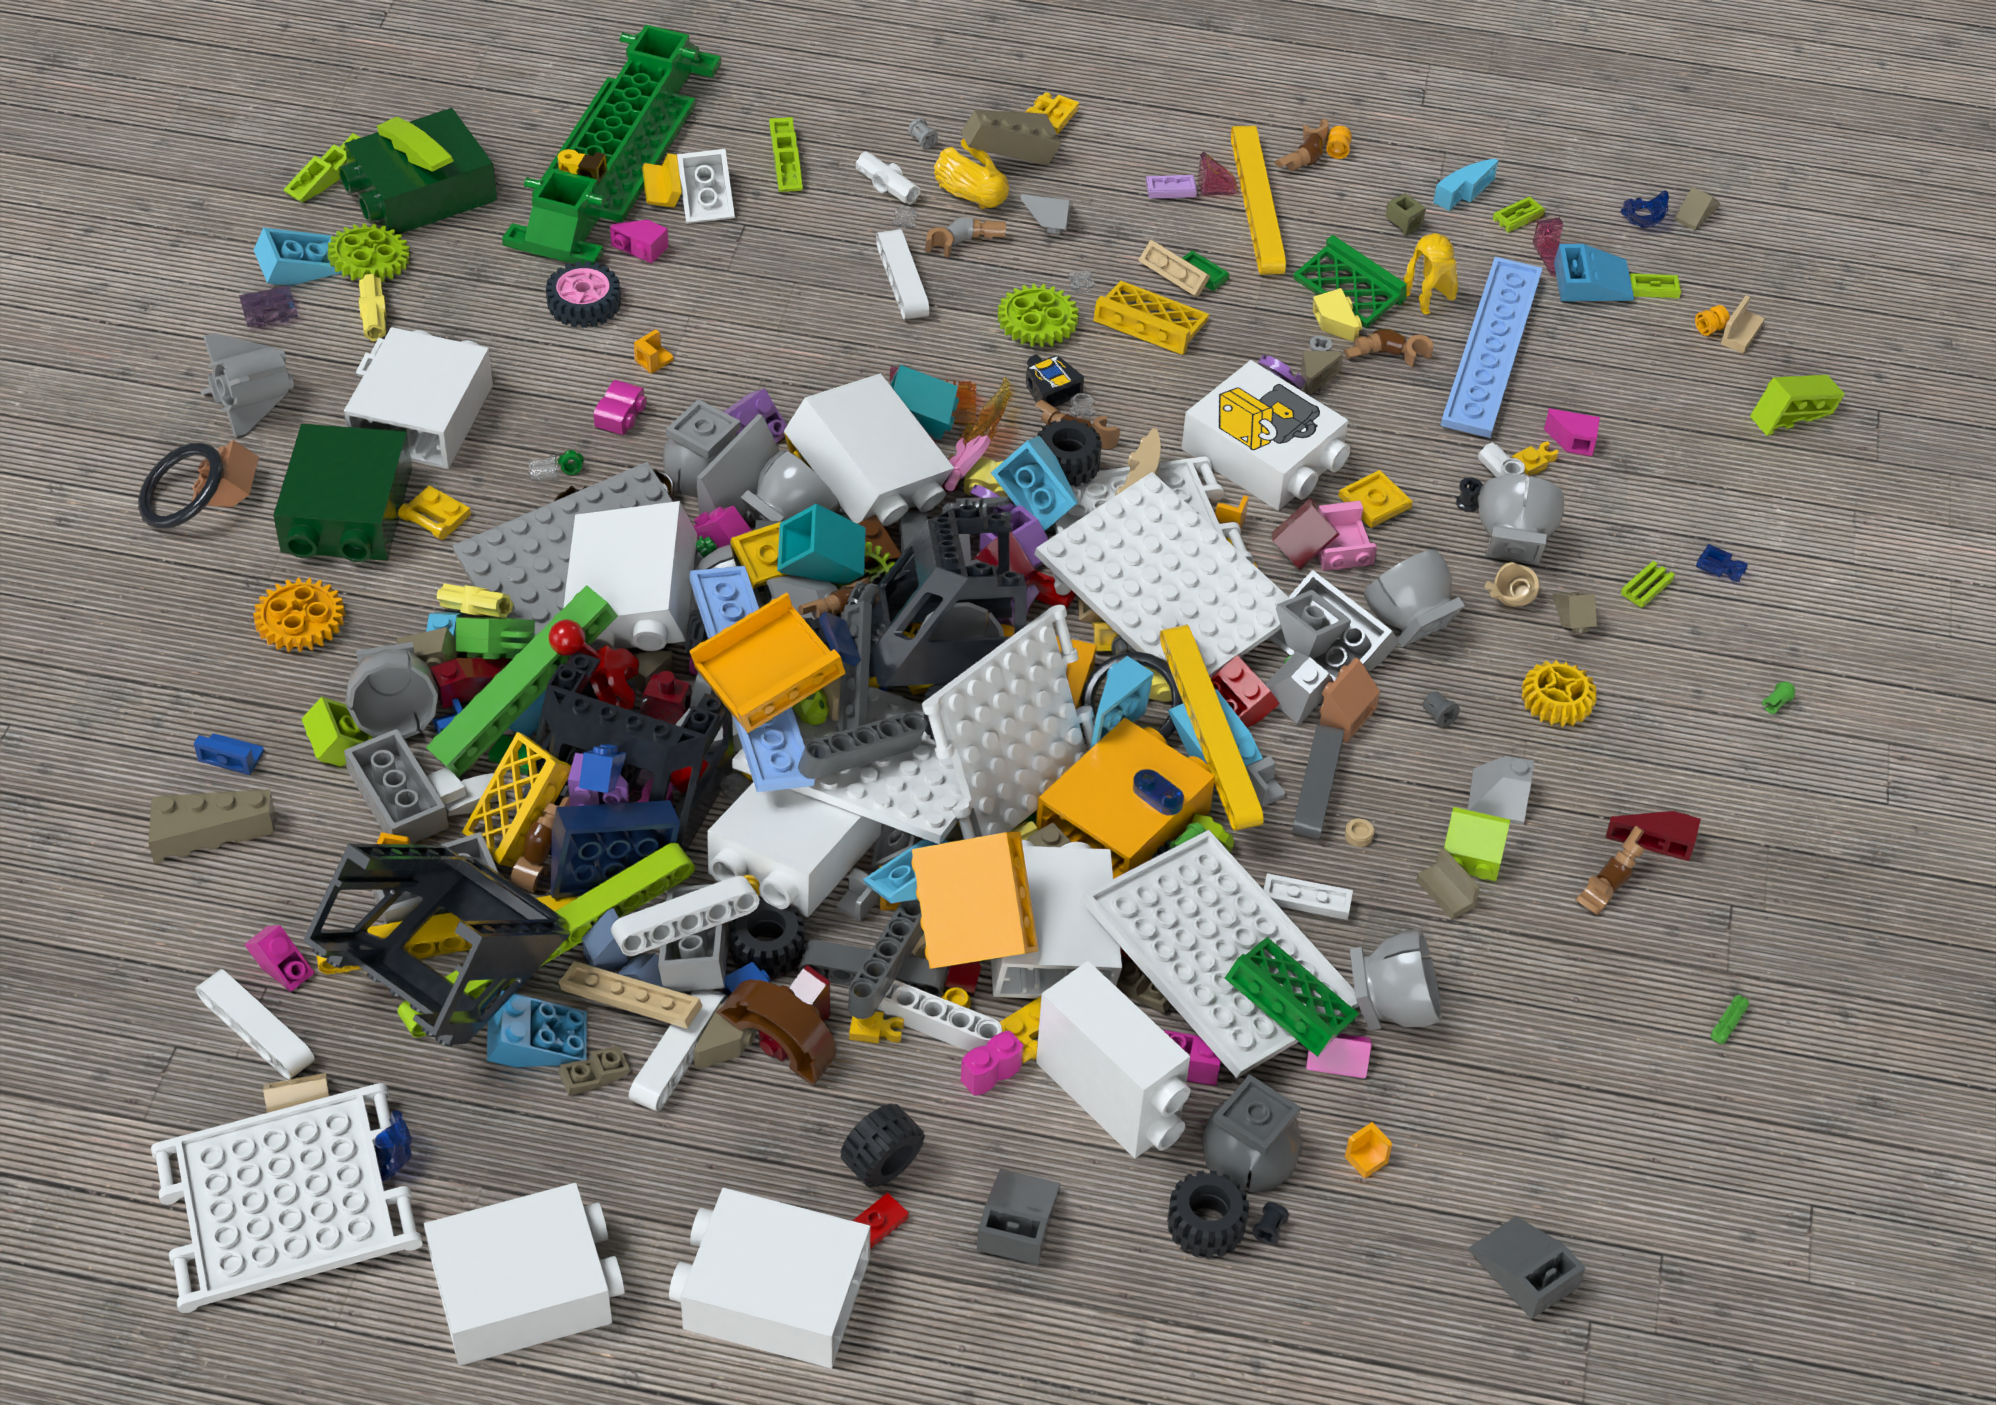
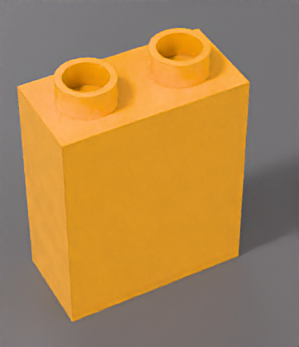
[1036,718,1215,879]

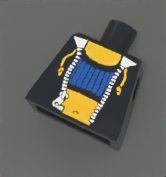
[1026,354,1084,412]

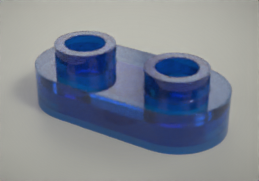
[1133,769,1184,815]

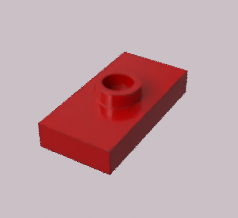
[1026,571,1077,610]
[852,1192,909,1249]

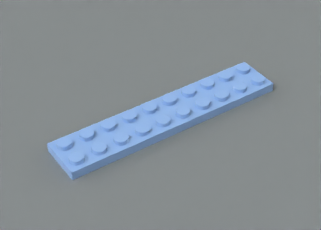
[1441,257,1543,438]
[689,566,815,792]

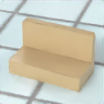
[1721,295,1765,354]
[263,1073,329,1113]

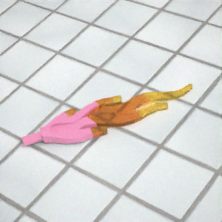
[945,377,1012,491]

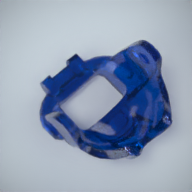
[1620,190,1669,228]
[374,1111,412,1181]

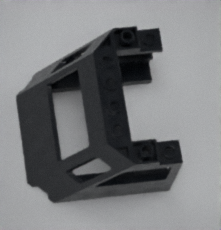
[869,505,1026,687]
[523,652,734,855]
[303,844,571,1047]

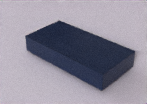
[819,611,861,666]

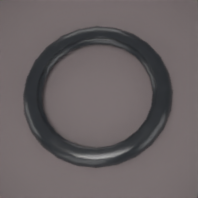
[138,442,223,529]
[1081,652,1183,740]

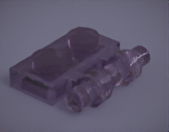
[239,286,298,328]

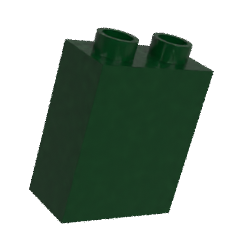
[338,108,497,235]
[273,423,412,562]

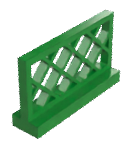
[1293,235,1407,329]
[1224,937,1359,1057]

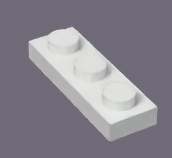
[1264,873,1353,920]

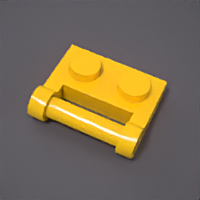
[398,485,471,540]

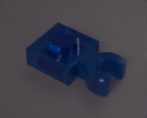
[1696,544,1748,582]

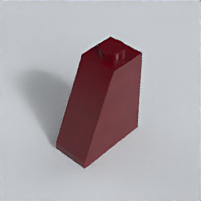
[759,965,830,1062]

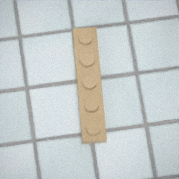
[559,961,702,1028]

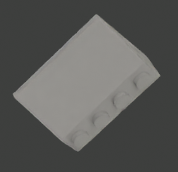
[697,414,779,523]
[1268,570,1399,681]

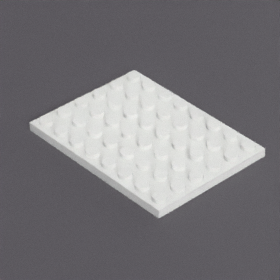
[1035,472,1290,678]
[732,687,963,844]
[1081,830,1359,1078]

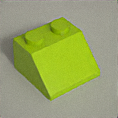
[301,696,374,766]
[1444,807,1510,881]

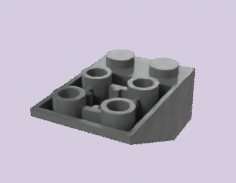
[977,1169,1061,1265]
[1468,1216,1586,1319]

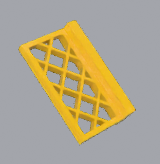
[1093,280,1210,355]
[462,732,572,868]

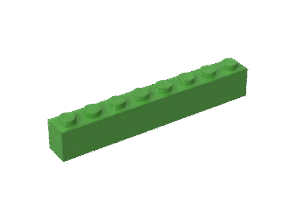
[426,585,618,778]

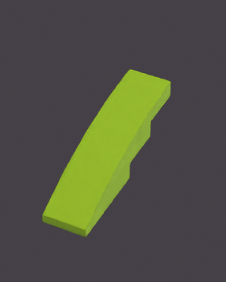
[376,117,453,171]
[769,117,803,192]
[283,133,361,203]

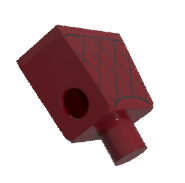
[639,671,693,725]

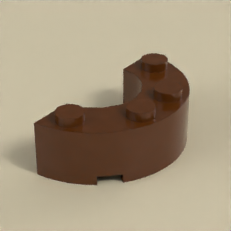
[716,979,836,1086]

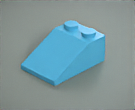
[254,227,342,286]
[991,436,1078,532]
[1090,656,1154,749]
[1168,689,1263,767]
[863,839,949,903]

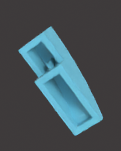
[1433,158,1499,211]

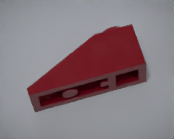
[430,658,512,709]
[1605,811,1701,861]

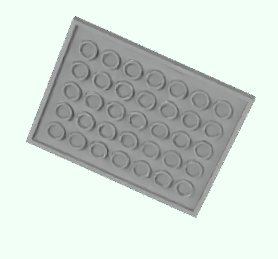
[452,462,703,635]

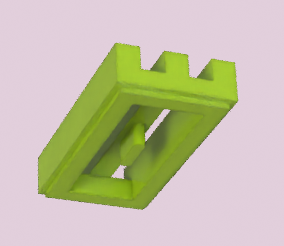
[1492,196,1545,233]
[1629,273,1681,298]
[1621,560,1675,608]

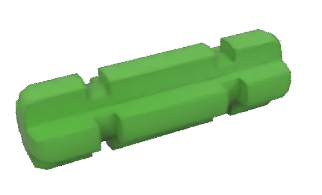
[1710,995,1749,1044]

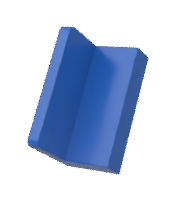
[194,733,264,775]

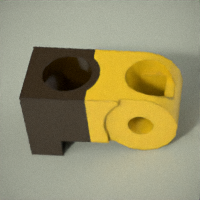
[558,149,607,186]

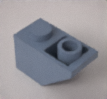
[582,908,628,972]

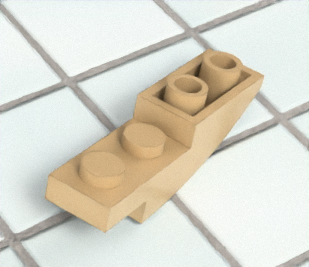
[1115,428,1161,496]

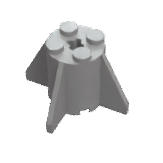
[200,333,294,437]

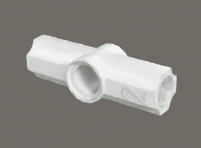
[856,151,920,205]
[1478,442,1530,506]

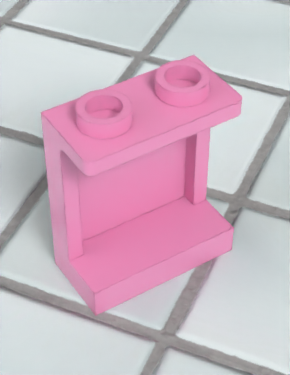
[1317,501,1377,571]

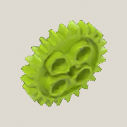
[328,223,409,282]
[997,283,1079,348]

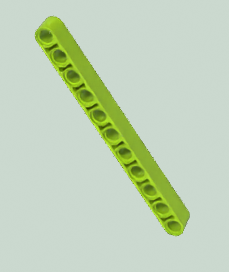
[397,843,695,1038]

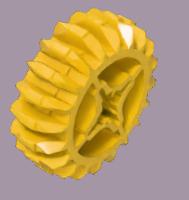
[1521,659,1597,728]

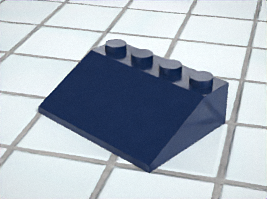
[551,800,680,898]

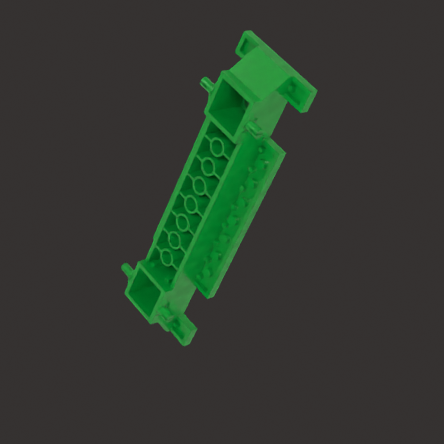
[502,25,721,266]

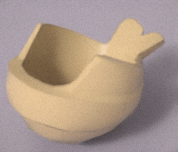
[1484,562,1540,607]

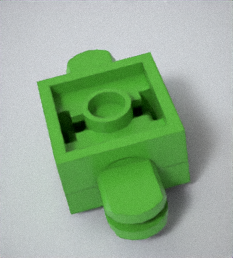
[456,618,535,659]

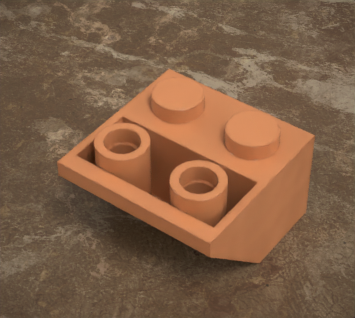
[192,440,259,507]
[1319,658,1380,742]

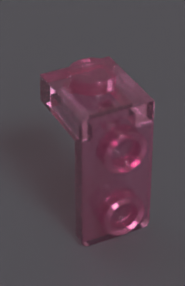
[1533,217,1563,275]

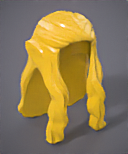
[934,139,1009,209]
[1403,233,1458,315]

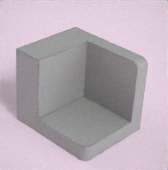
[1246,756,1285,807]
[837,868,880,922]

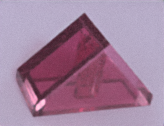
[1198,152,1238,196]

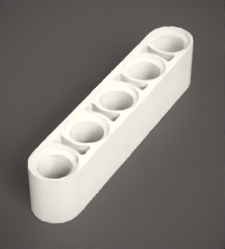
[876,229,929,320]
[611,876,759,956]
[195,969,315,1080]
[876,980,1002,1051]
[629,989,728,1112]

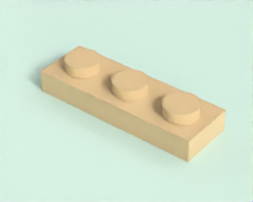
[1138,239,1211,297]

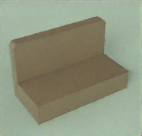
[1416,849,1480,920]

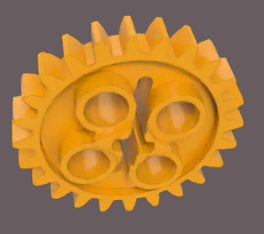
[253,577,345,652]

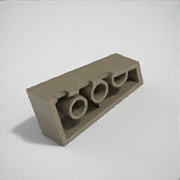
[961,109,1061,165]
[148,789,275,864]

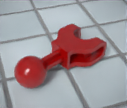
[548,619,640,710]

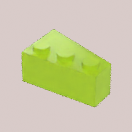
[1750,375,1845,436]

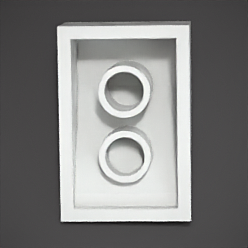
[677,149,735,224]

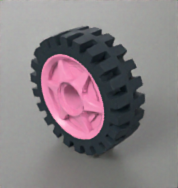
[546,261,621,328]

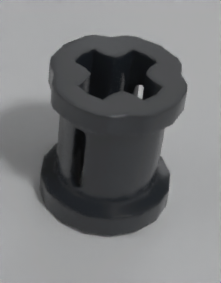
[1456,477,1483,512]
[1252,1202,1290,1245]

